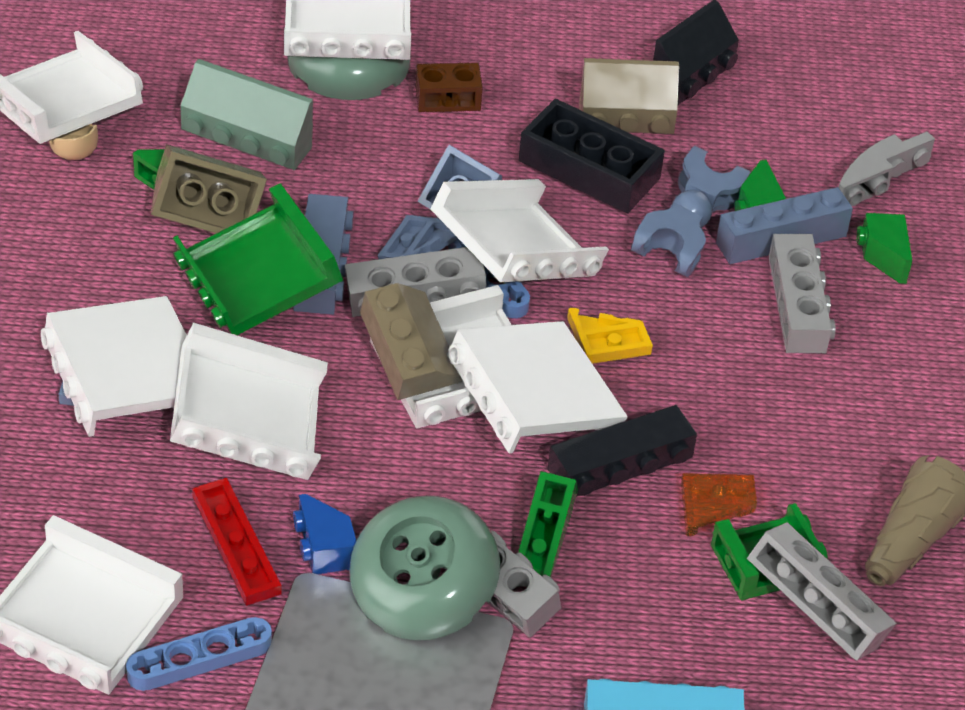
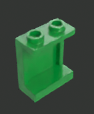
[711,503,828,601]

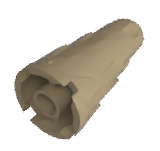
[865,455,965,586]

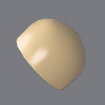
[49,124,98,160]

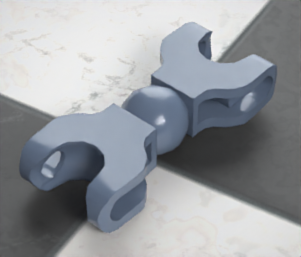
[630,146,751,277]

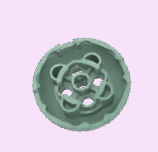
[288,51,411,100]
[350,495,500,640]

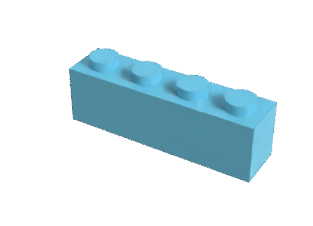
[584,679,745,710]

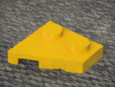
[567,308,653,364]

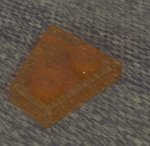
[681,473,757,536]

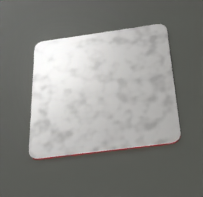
[246,573,513,710]

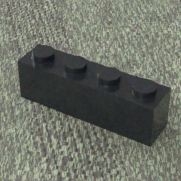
[548,405,697,497]

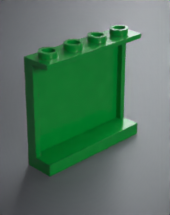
[173,183,343,335]

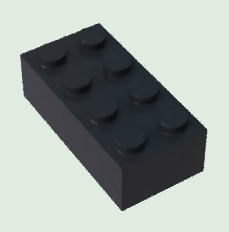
[518,98,665,214]

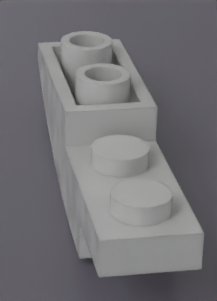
[839,132,935,206]

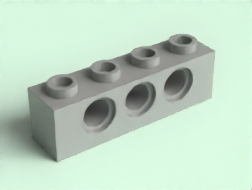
[768,234,836,353]
[345,247,486,317]
[747,522,897,661]
[431,530,561,638]

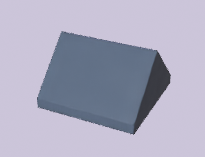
[417,145,502,210]

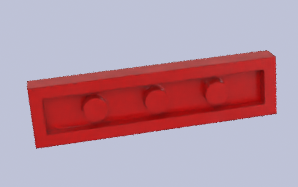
[192,478,282,606]

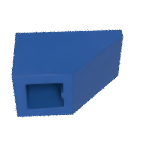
[293,494,356,574]

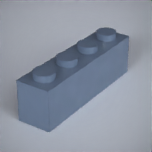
[716,187,853,265]
[294,194,354,315]

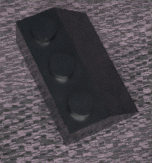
[653,0,739,105]

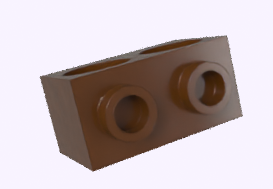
[415,63,483,112]

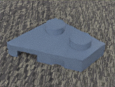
[378,215,458,259]

